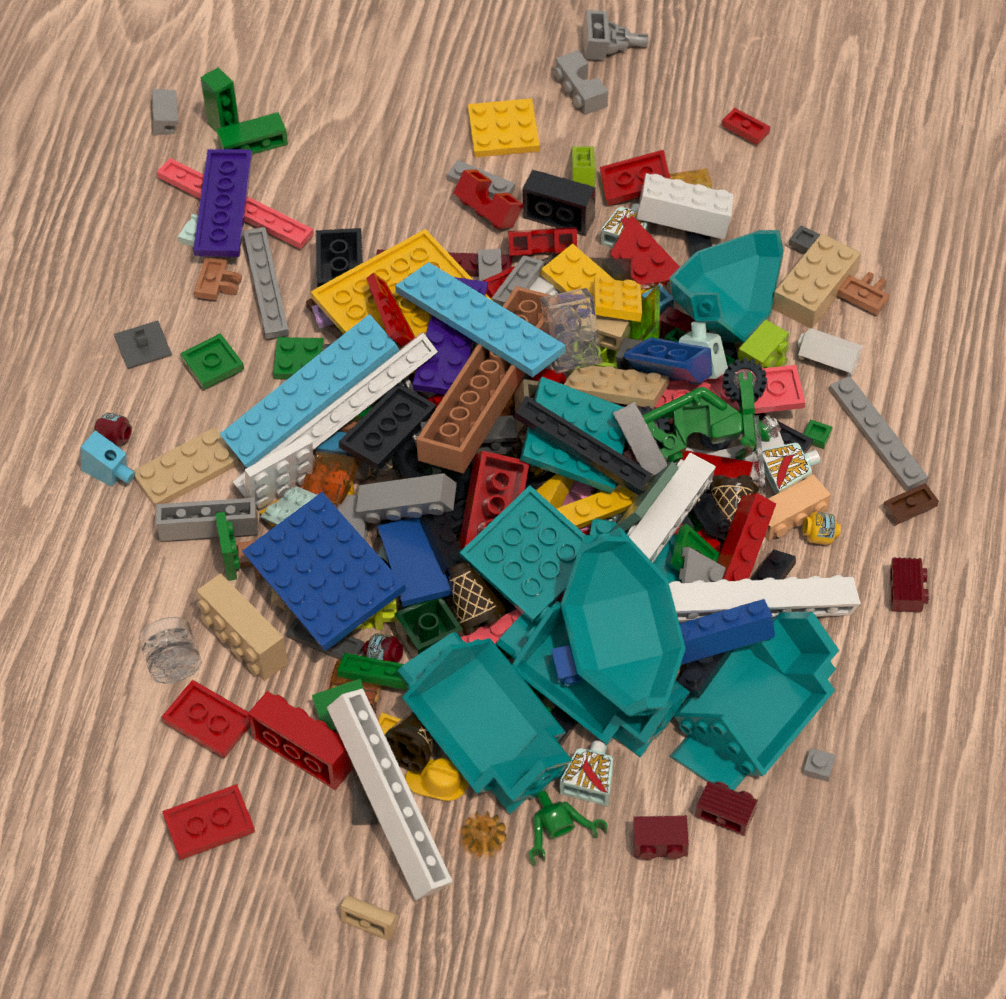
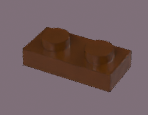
[883,483,939,525]

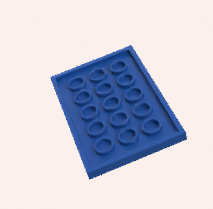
[242,492,407,651]

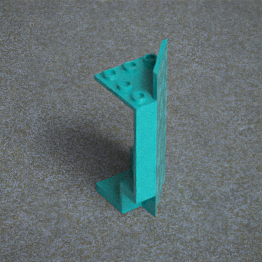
[496,601,690,758]
[669,612,839,790]
[398,632,572,814]

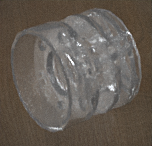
[138,617,202,684]

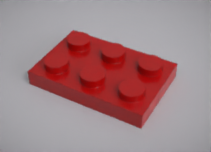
[600,149,671,206]
[161,679,250,758]
[162,784,255,860]

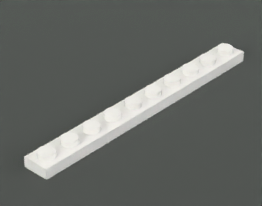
[232,333,438,498]

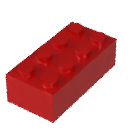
[459,451,529,551]
[248,691,354,791]

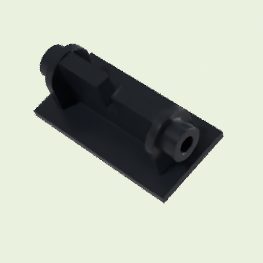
[692,493,730,540]

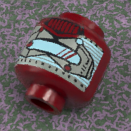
[94,412,132,446]
[364,633,403,663]

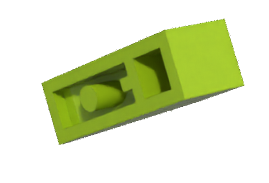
[572,146,595,187]

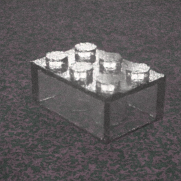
[540,288,602,374]

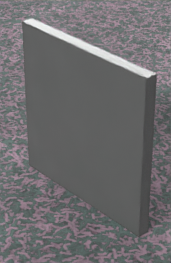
[114,320,172,369]

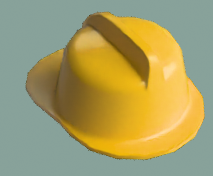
[405,758,468,801]

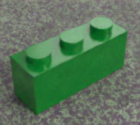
[200,67,239,131]
[216,112,288,155]

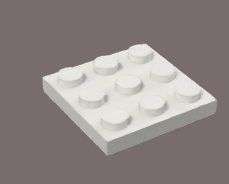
[245,435,313,508]

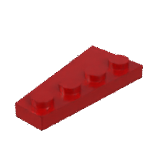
[366,273,415,348]

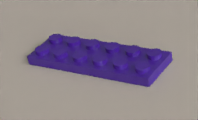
[193,149,252,257]
[413,277,488,395]

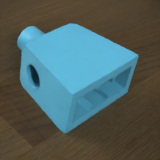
[80,431,136,486]

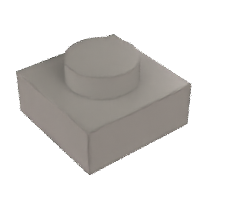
[803,748,836,782]

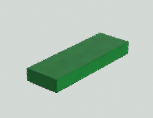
[337,653,408,690]

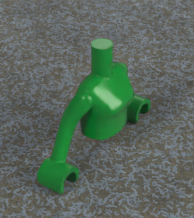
[529,790,607,866]

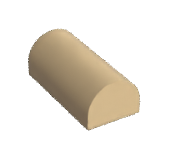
[341,895,399,940]

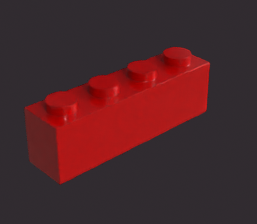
[717,493,776,581]

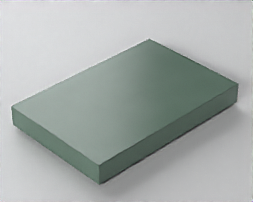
[613,462,678,532]

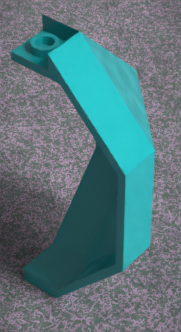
[669,230,784,343]
[561,527,686,716]

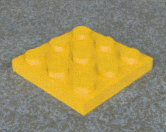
[468,98,540,157]

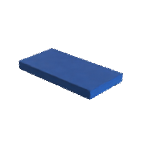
[378,518,452,607]

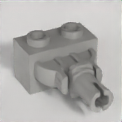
[582,9,649,60]

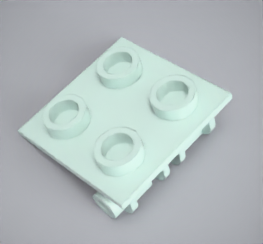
[260,486,317,525]

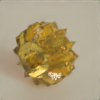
[461,810,506,858]

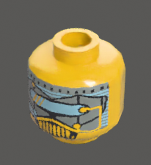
[802,512,841,545]

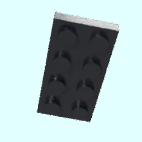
[339,383,436,470]

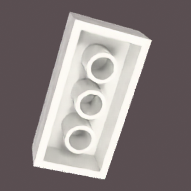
[636,173,733,239]

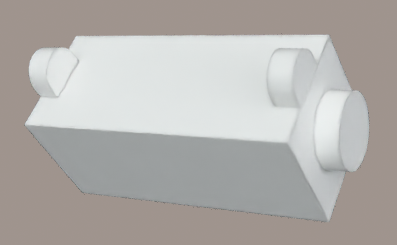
[797,328,863,377]

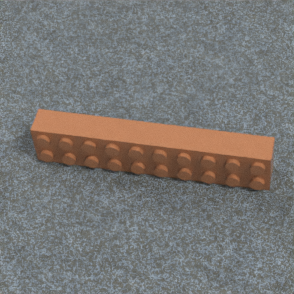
[416,286,560,473]

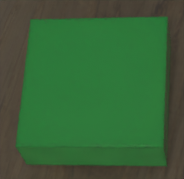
[804,419,833,449]

